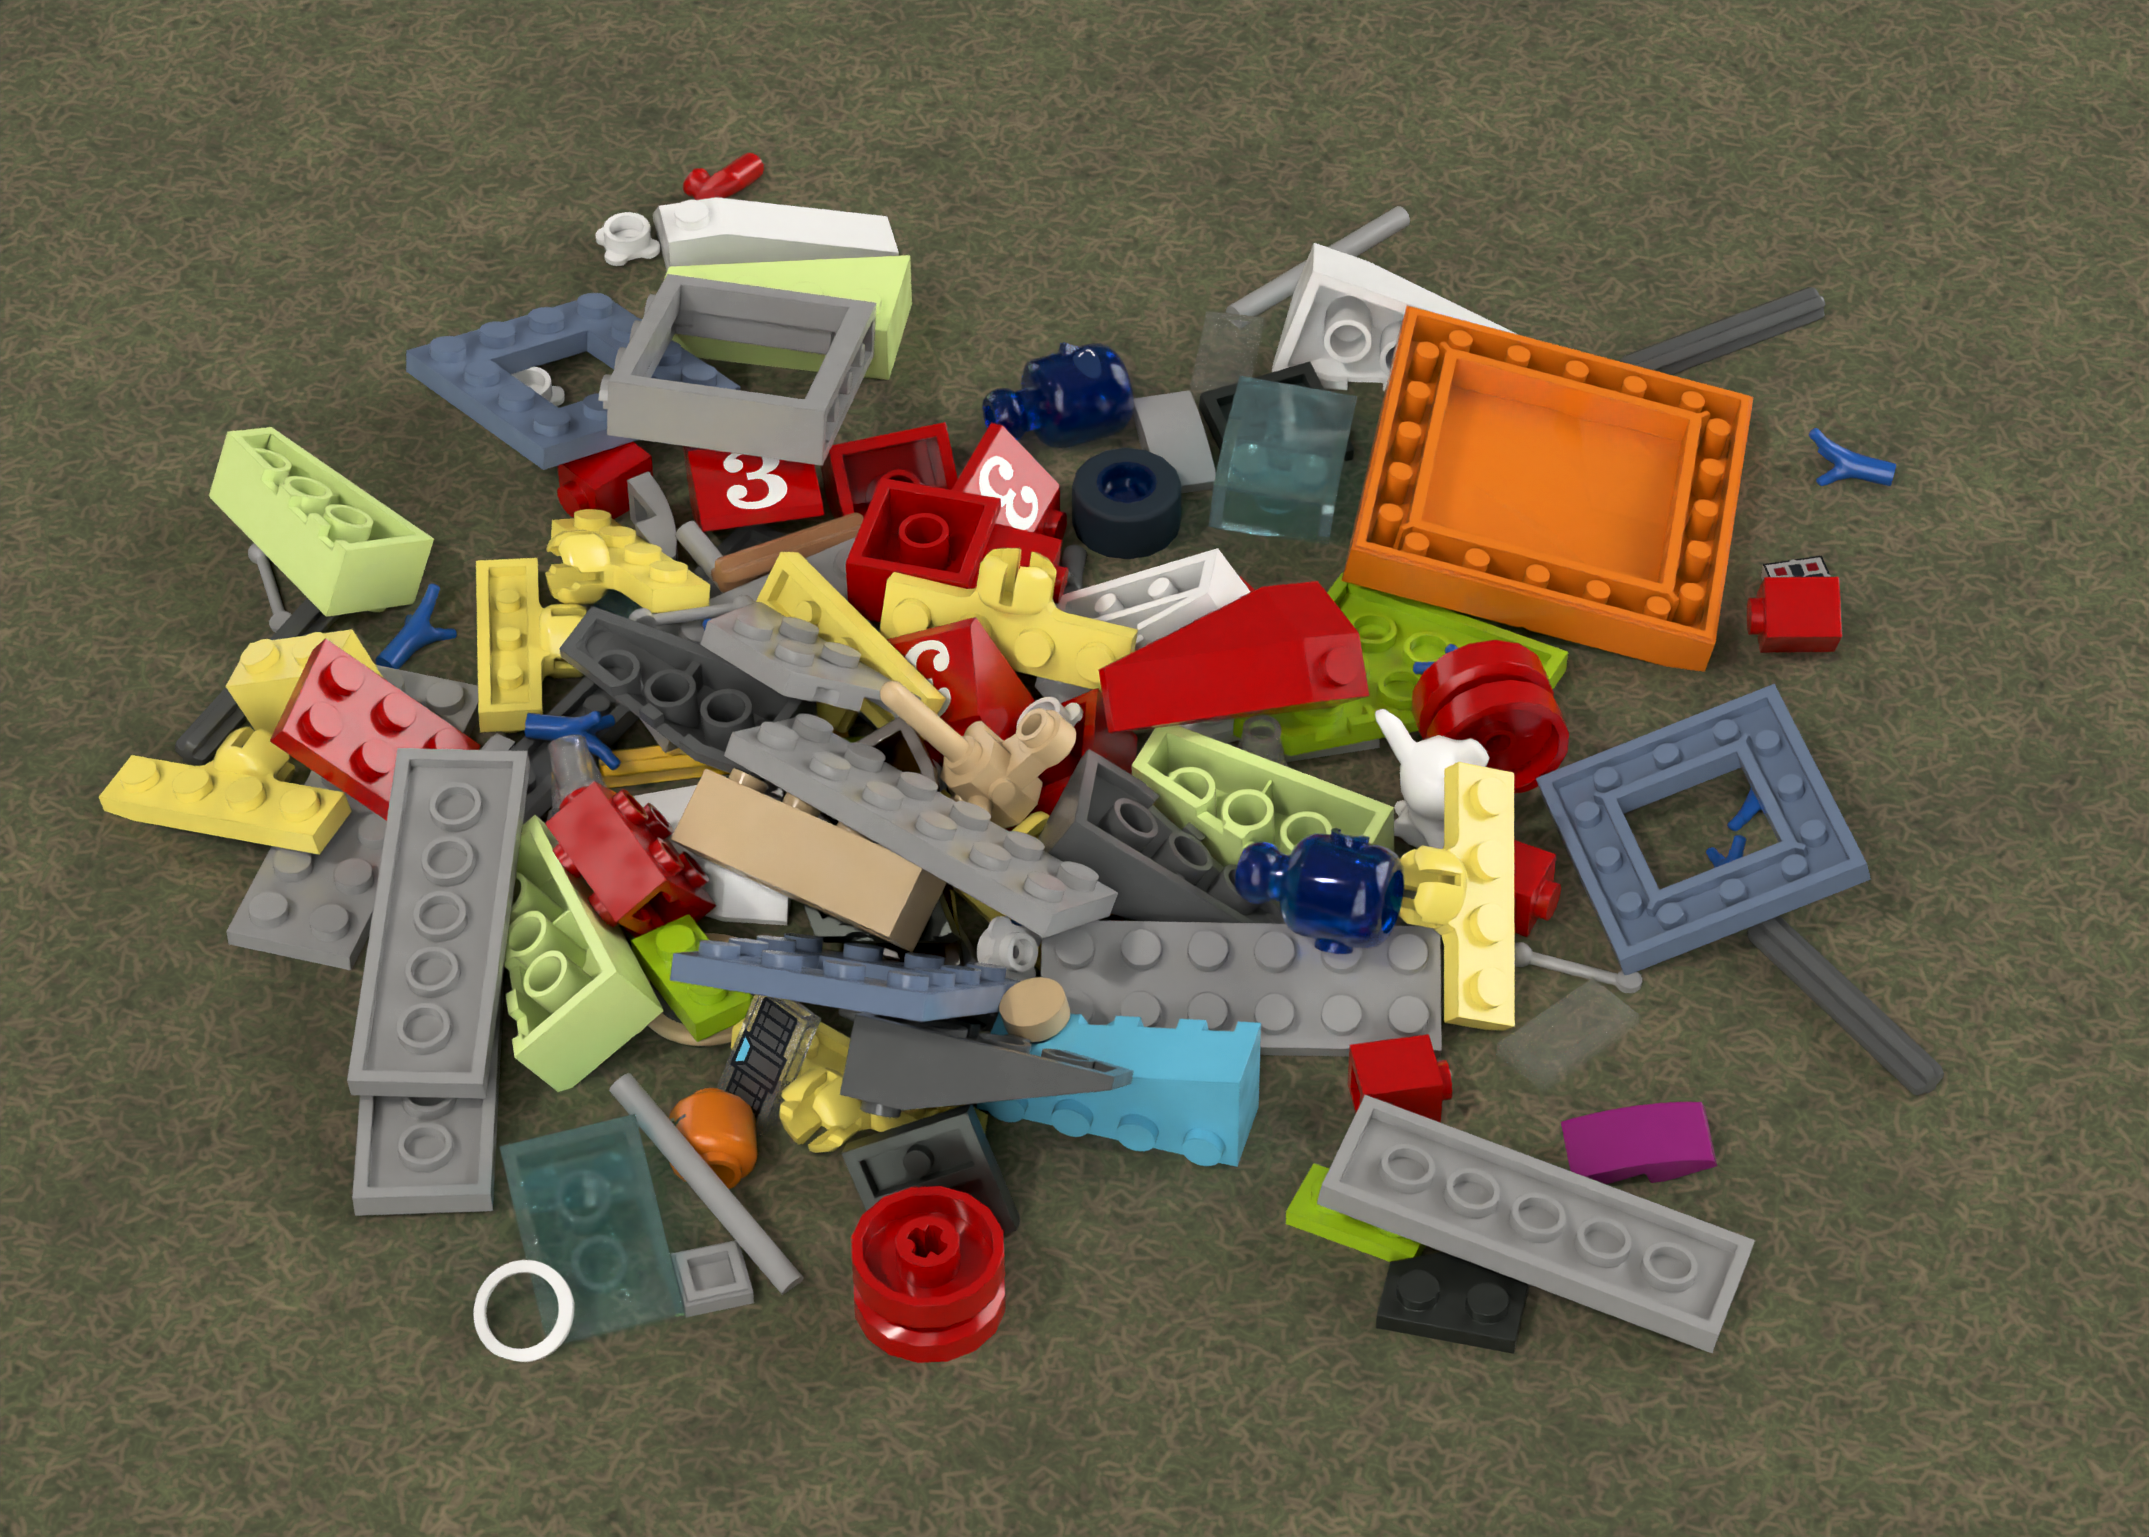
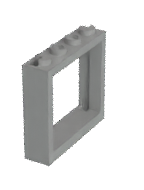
[599,274,876,465]

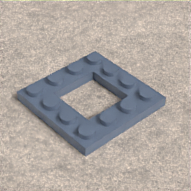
[406,293,741,470]
[1536,684,1871,975]
[670,933,1021,1022]

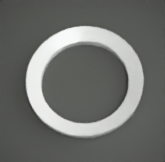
[474,1260,574,1362]

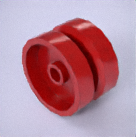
[1411,640,1569,794]
[851,1186,1006,1363]

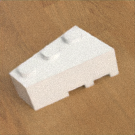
[1035,548,1250,703]

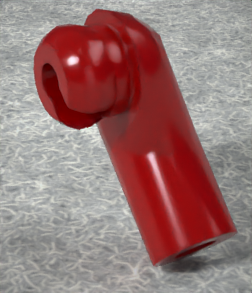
[683,153,764,200]

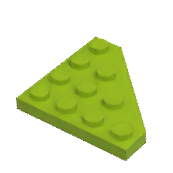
[1233,573,1568,756]

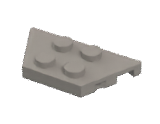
[700,602,921,719]

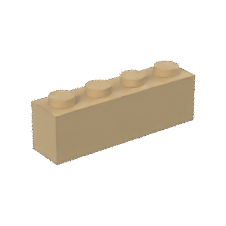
[671,768,947,953]

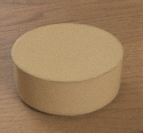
[999,977,1070,1043]

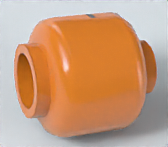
[669,1088,758,1189]

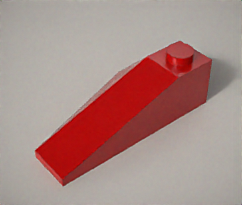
[1098,581,1369,733]

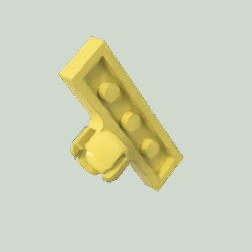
[545,509,710,613]
[879,548,1138,692]
[756,552,946,741]
[476,558,588,733]
[99,727,352,855]
[1391,762,1515,1030]
[731,997,988,1153]

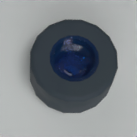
[1072,448,1182,559]

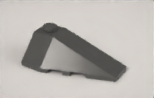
[559,606,818,781]
[1038,749,1299,924]
[840,1012,1134,1118]

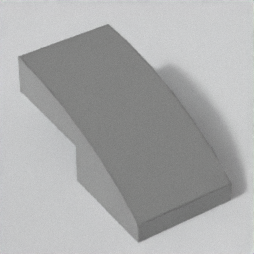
[1131,390,1218,493]
[627,471,678,561]

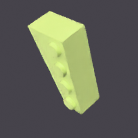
[665,255,912,380]
[209,427,434,617]
[1132,725,1394,925]
[504,815,664,1092]

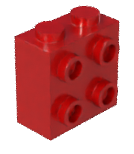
[545,781,717,938]

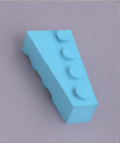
[977,1012,1261,1167]

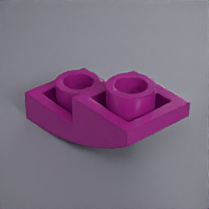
[1561,1102,1717,1184]

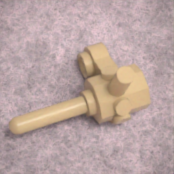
[880,681,1076,829]

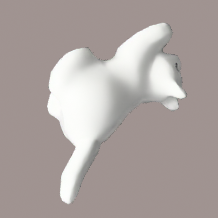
[1375,709,1489,849]

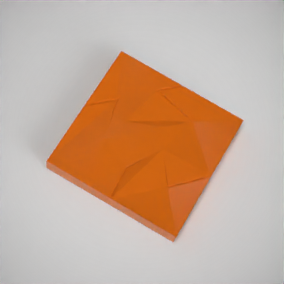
[1342,306,1754,672]

